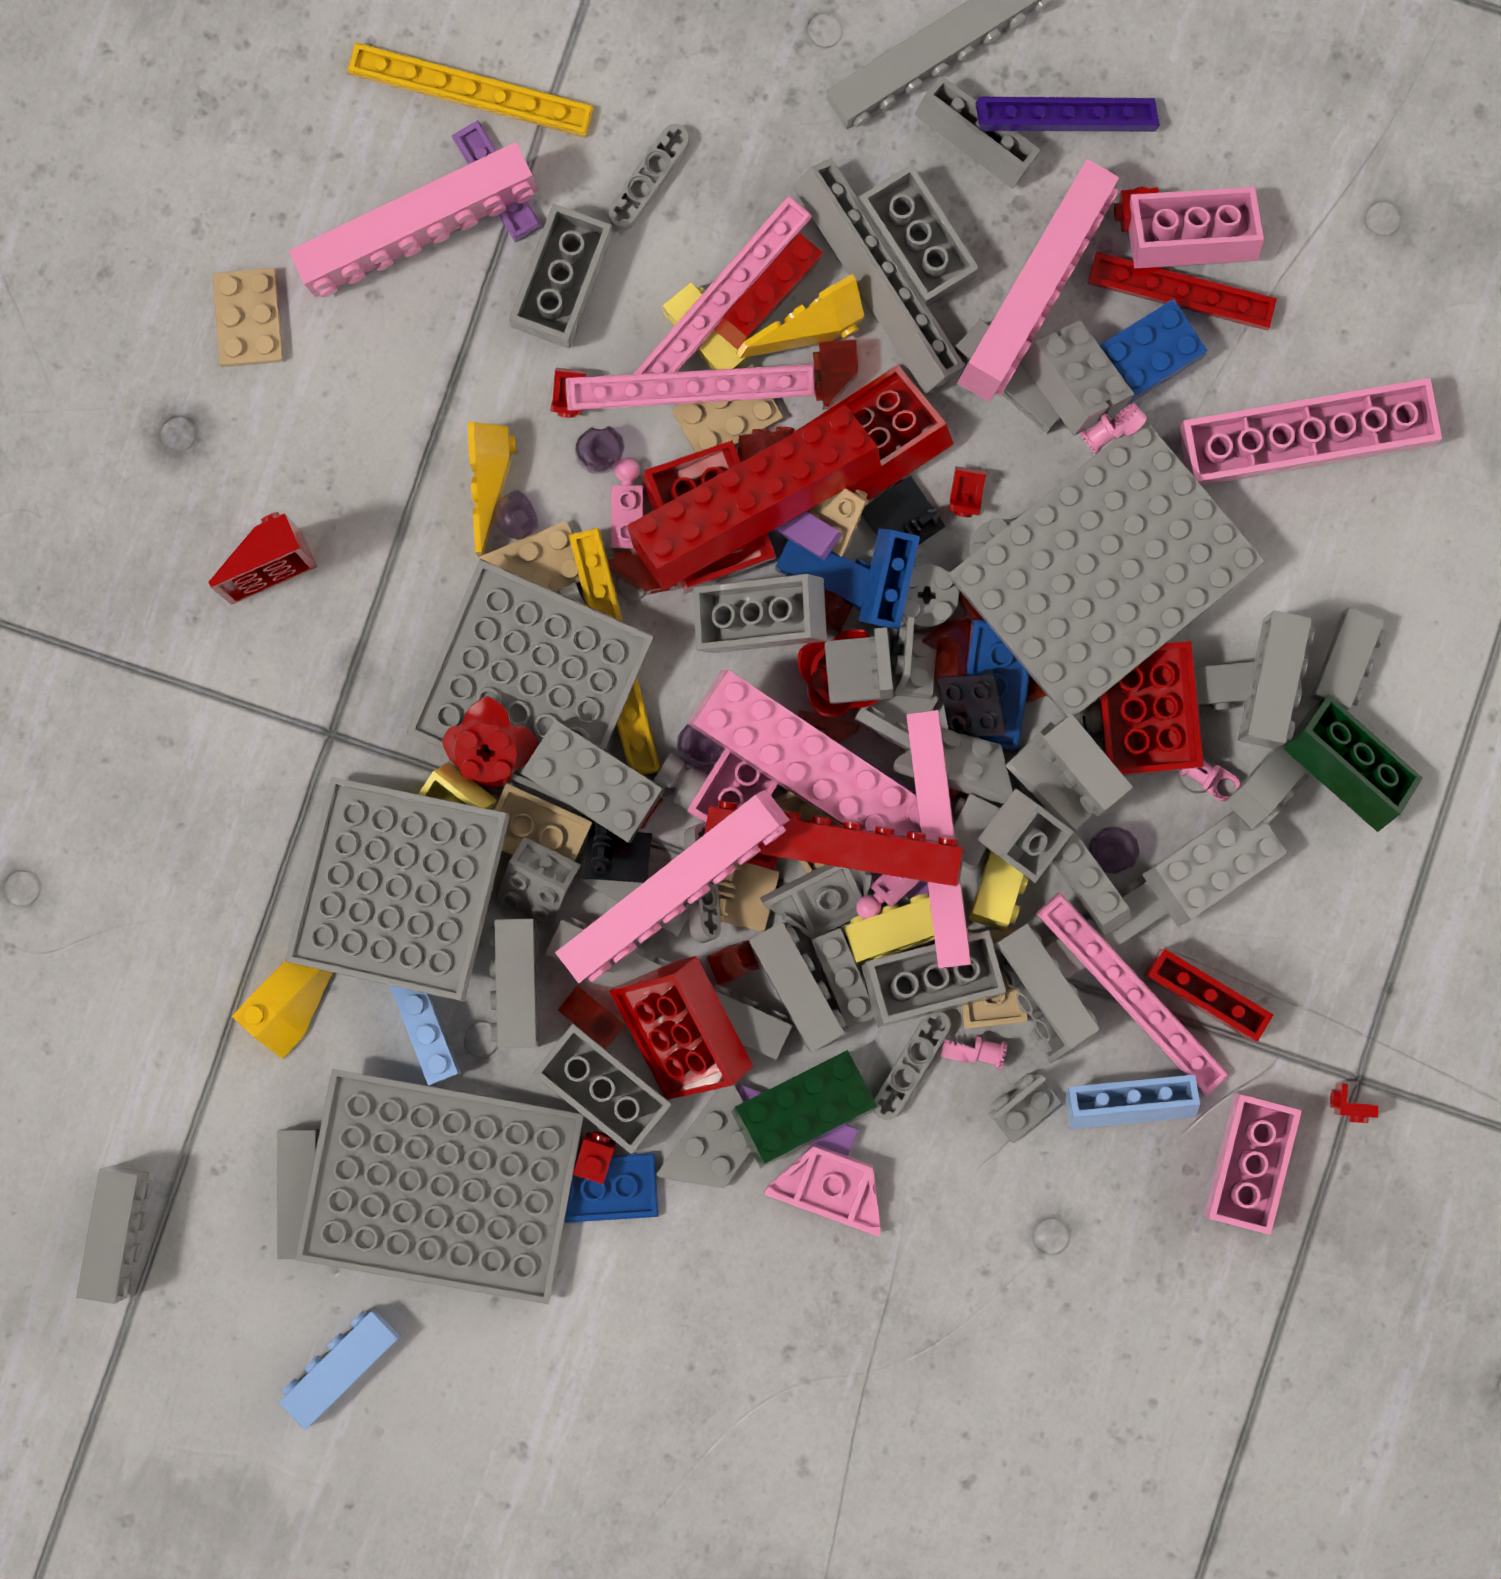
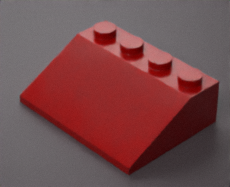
[795,364,954,500]
[642,440,776,594]
[209,512,317,605]
[1098,641,1204,777]
[609,956,754,1100]

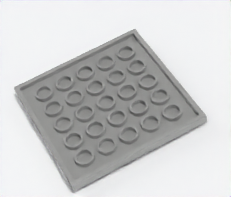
[407,559,655,804]
[285,777,510,1002]

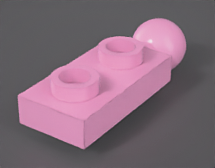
[611,458,643,549]
[856,874,920,920]

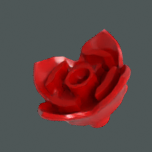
[798,629,879,717]
[442,696,539,787]

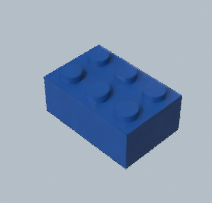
[1099,299,1208,407]

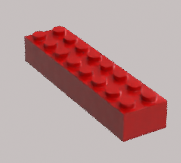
[627,405,882,590]

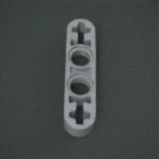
[609,124,689,230]
[684,823,721,943]
[873,1012,951,1120]

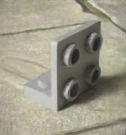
[891,616,937,699]
[825,627,893,704]
[854,684,938,751]
[496,837,581,926]
[988,1073,1062,1143]

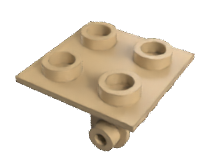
[807,489,868,557]
[718,862,780,933]

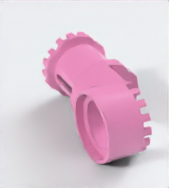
[1080,403,1147,454]
[1179,760,1241,802]
[941,1035,1008,1070]

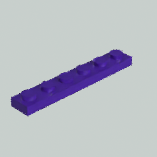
[975,96,1160,132]

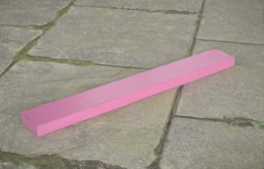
[633,195,812,374]
[566,364,816,410]
[906,710,971,969]
[1036,892,1229,1096]

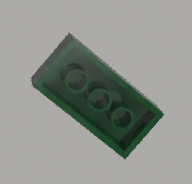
[1283,694,1423,832]
[731,1050,877,1169]

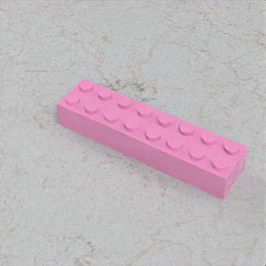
[289,142,539,298]
[957,159,1119,402]
[1178,378,1442,486]
[687,670,921,836]
[555,790,789,983]

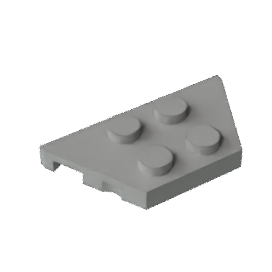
[893,727,1013,804]
[760,865,872,940]
[656,1084,751,1188]

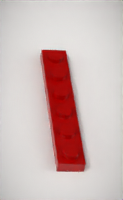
[1087,252,1277,331]

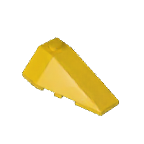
[736,274,864,358]
[468,422,517,557]
[231,961,333,1059]

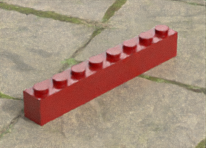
[704,800,965,886]

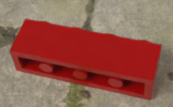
[715,233,823,350]
[1143,948,1274,1042]

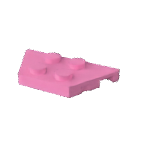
[764,1144,881,1237]

